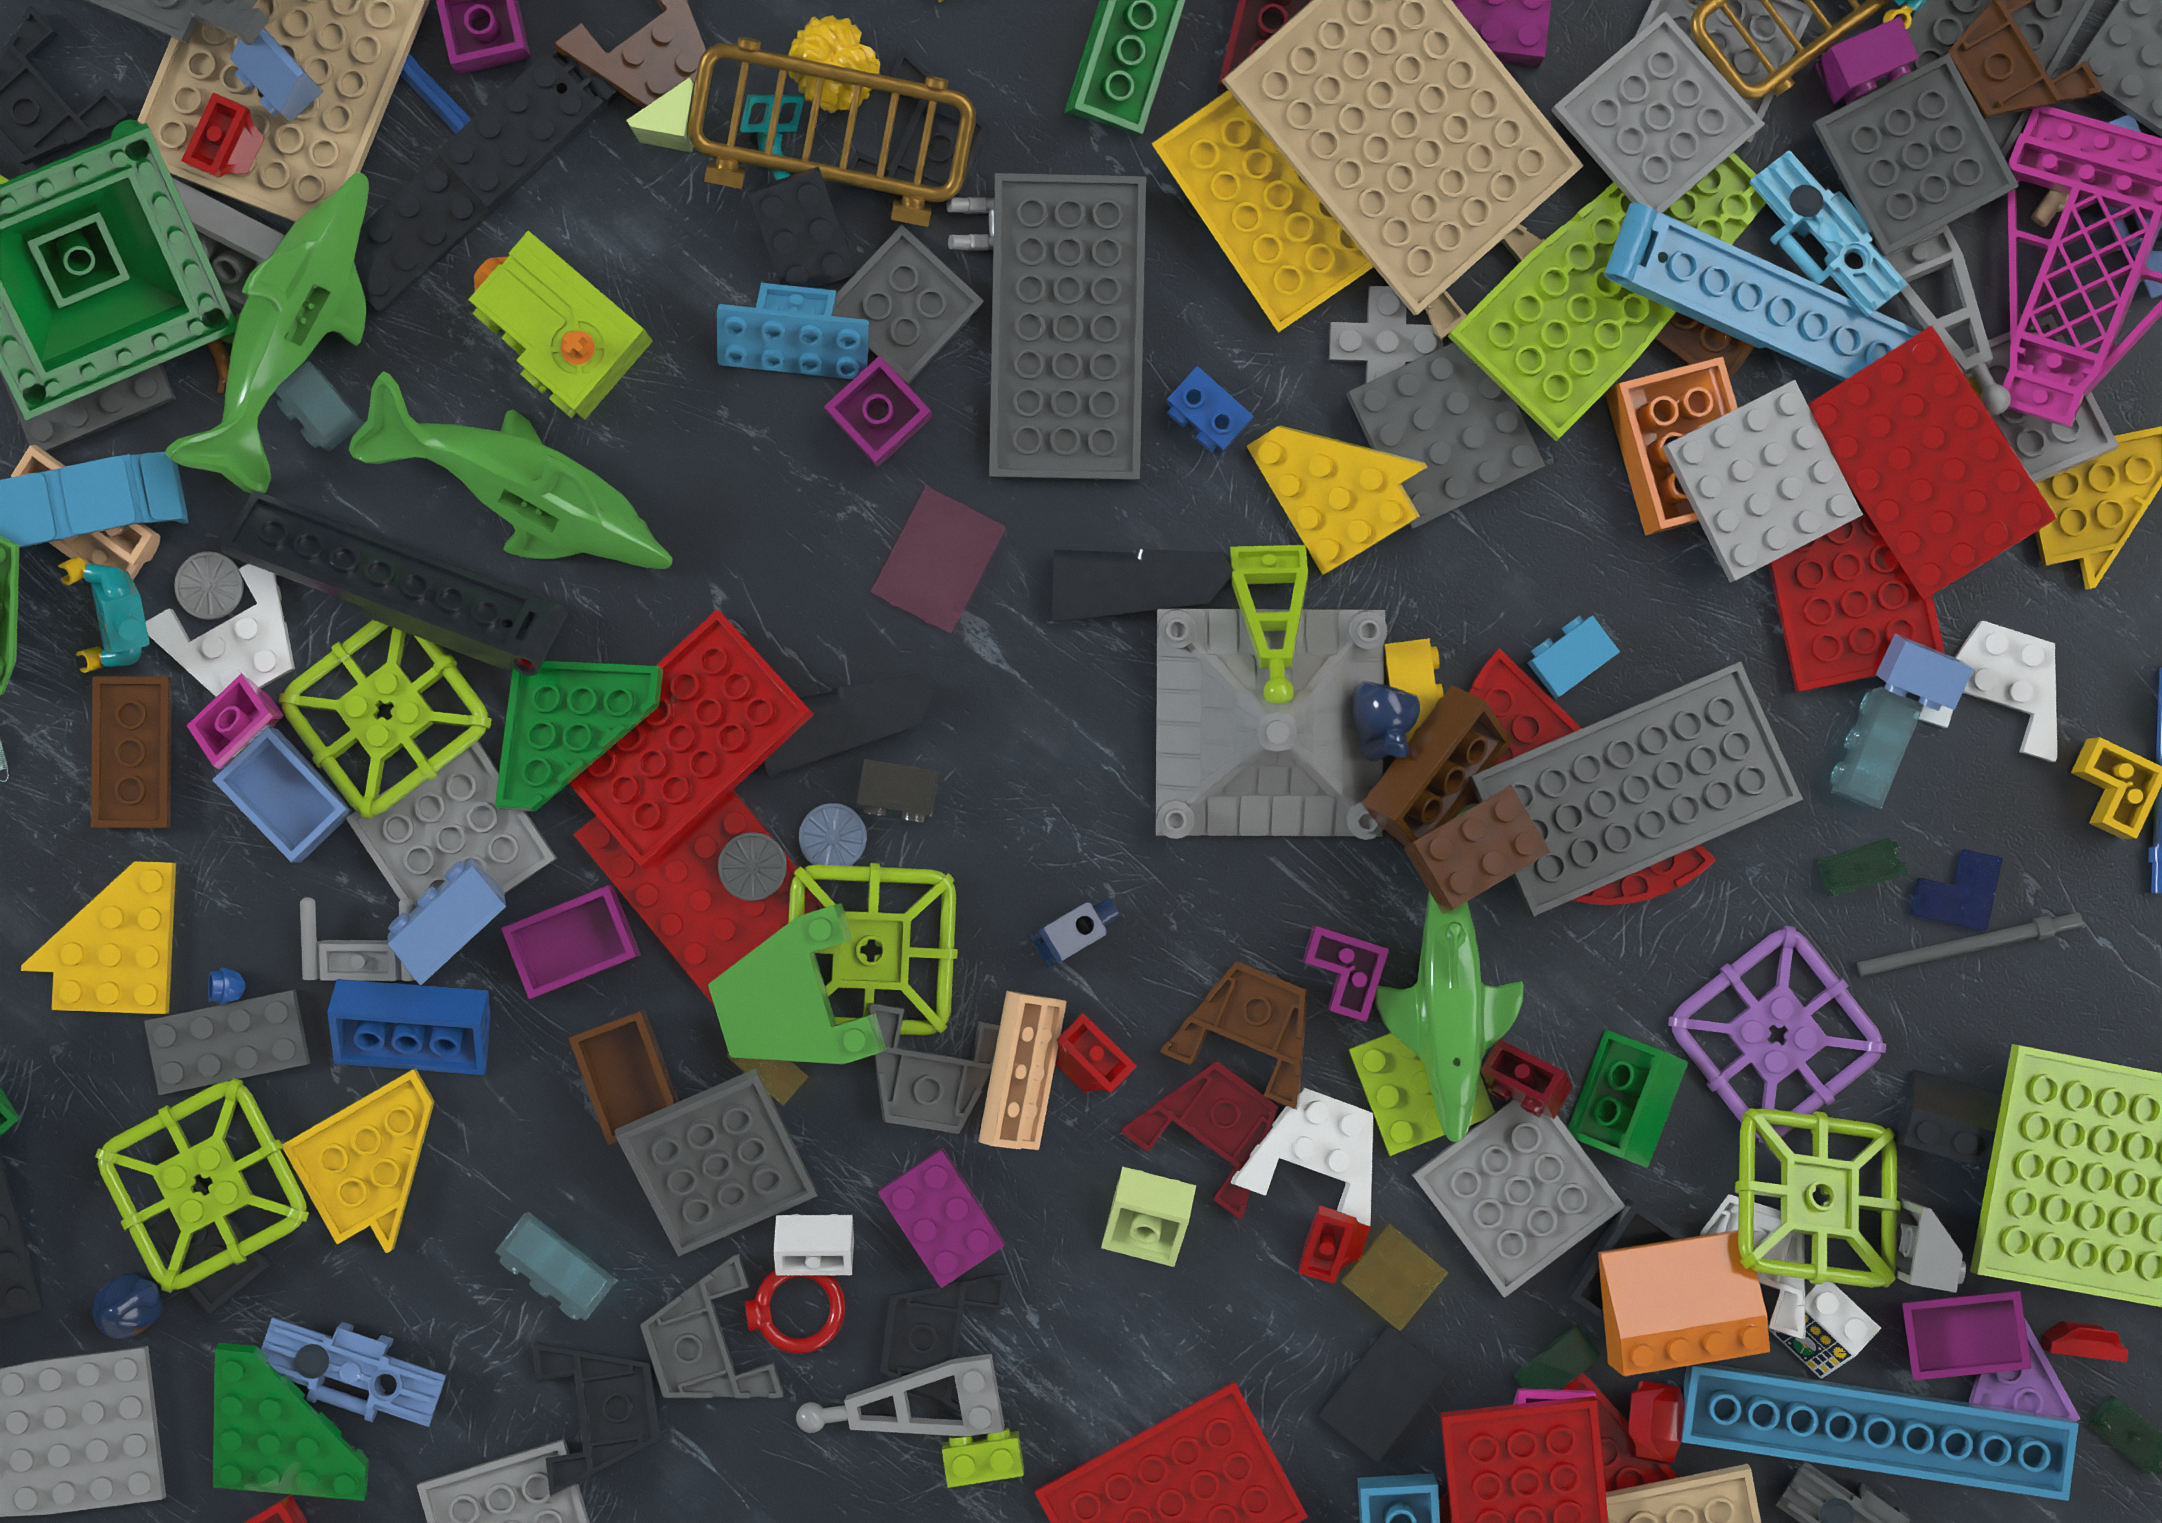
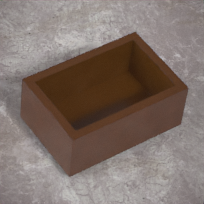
[1404,785,1550,914]
[568,1010,679,1146]

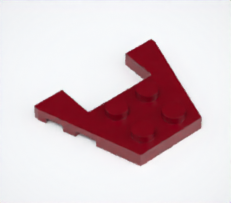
[1121,1061,1278,1219]

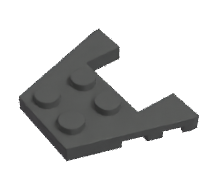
[189,0,269,45]
[868,1002,1000,1134]
[640,1253,784,1398]

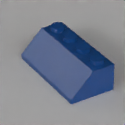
[327,979,491,1075]

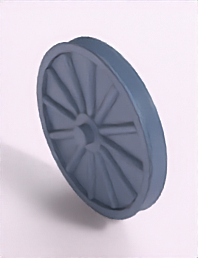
[799,803,867,866]

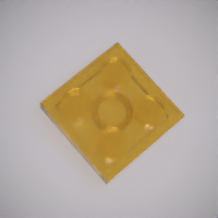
[1341,1223,1448,1331]

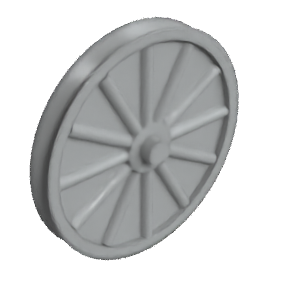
[174,552,244,620]

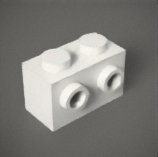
[774,1214,854,1275]

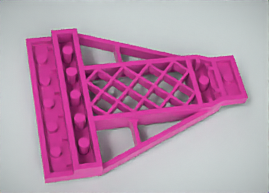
[2003,106,2162,429]

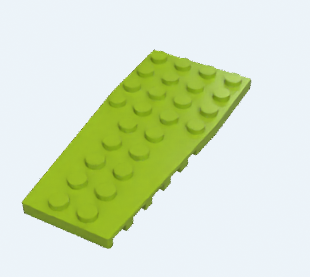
[1448,152,1766,441]

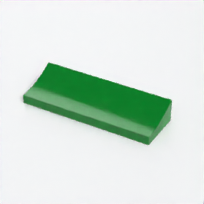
[1064,0,1185,136]

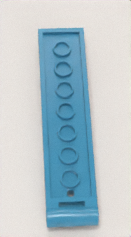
[1604,203,1921,381]

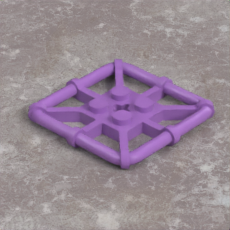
[1668,926,1886,1144]

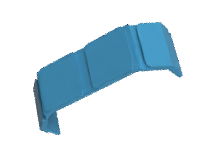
[0,452,189,548]

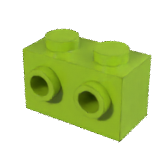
[942,1428,1024,1488]

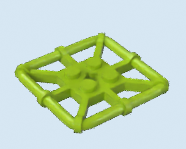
[278,620,492,819]
[789,863,958,1036]
[95,1078,309,1293]
[1735,1108,1901,1288]

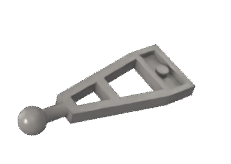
[1885,225,2011,415]
[796,1354,1005,1436]

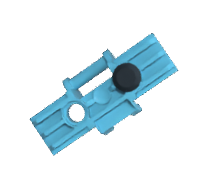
[1749,150,1908,317]

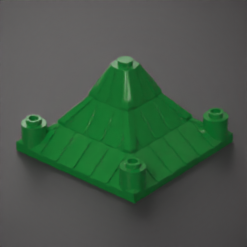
[0,119,237,420]

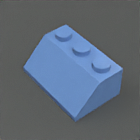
[388,857,506,985]

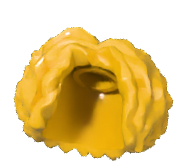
[788,15,880,113]

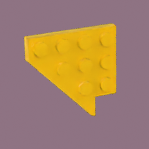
[2035,426,2162,590]
[21,861,176,1014]
[282,1069,435,1253]

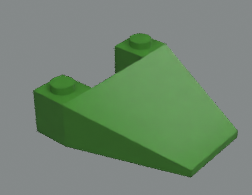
[708,903,886,1064]

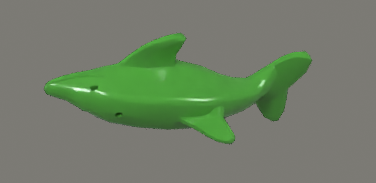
[165,173,369,494]
[349,371,673,569]
[1374,802,1524,1143]

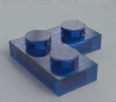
[1910,849,2003,931]

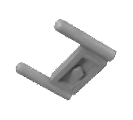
[300,897,415,981]

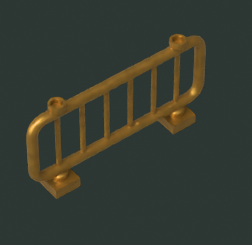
[1688,0,1891,100]
[688,37,976,227]

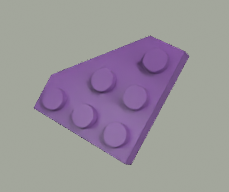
[1968,1319,2080,1421]

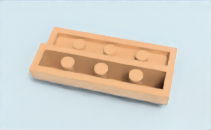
[11,445,160,580]
[978,991,1067,1150]

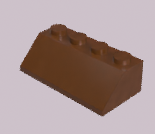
[1362,685,1513,846]

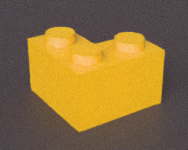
[2071,737,2162,839]

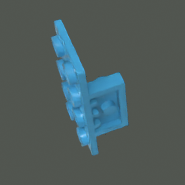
[717,283,869,379]

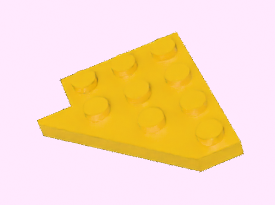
[1246,426,1428,575]

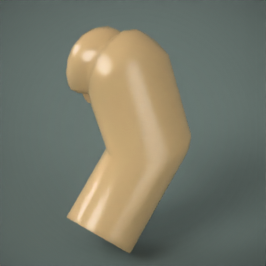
[2031,189,2084,227]

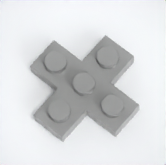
[1329,286,1443,383]

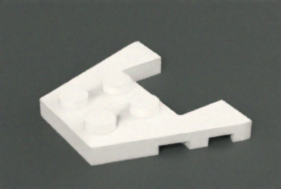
[146,564,295,697]
[1912,621,2057,762]
[1231,1087,1373,1226]
[1700,1194,1806,1340]

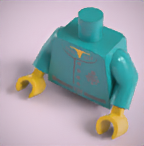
[58,557,150,673]

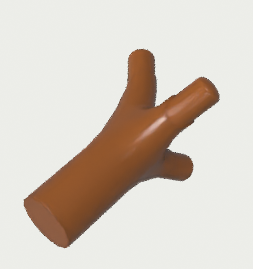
[208,339,230,394]

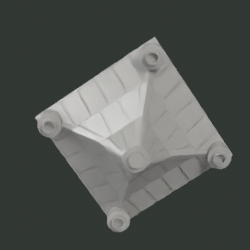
[1156,609,1388,840]

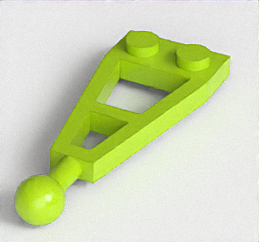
[1230,545,1308,704]

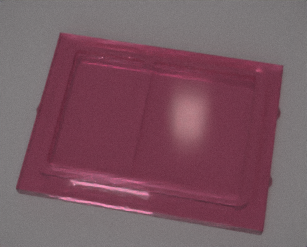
[871,486,1006,634]

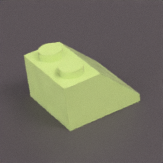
[1101,1167,1196,1267]

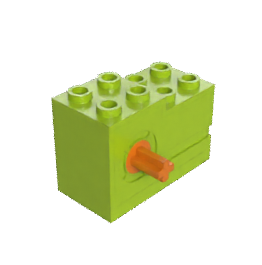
[468,231,653,420]

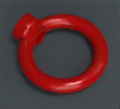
[745,1270,845,1354]

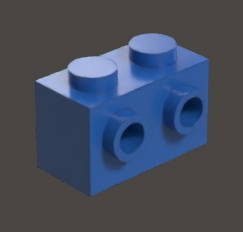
[1166,366,1253,454]

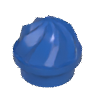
[208,967,245,1005]

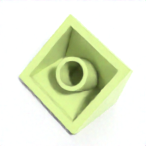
[627,77,695,152]

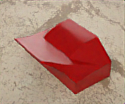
[181,92,264,178]
[1056,1013,1137,1093]
[1298,1205,1371,1284]
[2041,1320,2128,1362]
[1628,1380,1685,1464]

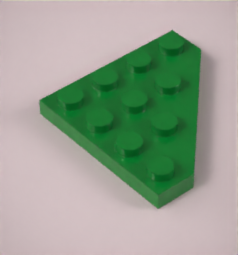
[495,661,663,812]
[213,1343,369,1501]

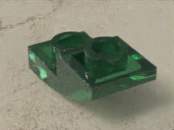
[1514,1325,1601,1390]

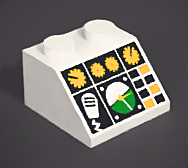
[1768,1279,1881,1379]

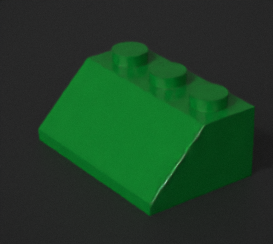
[1567,1029,1688,1168]

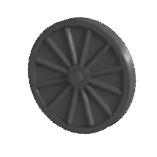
[718,832,787,901]

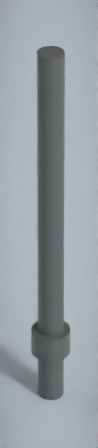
[1857,912,2083,977]

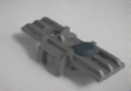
[1775,1461,1910,1523]

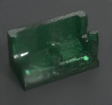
[1817,838,1909,896]
[2088,1396,2162,1475]

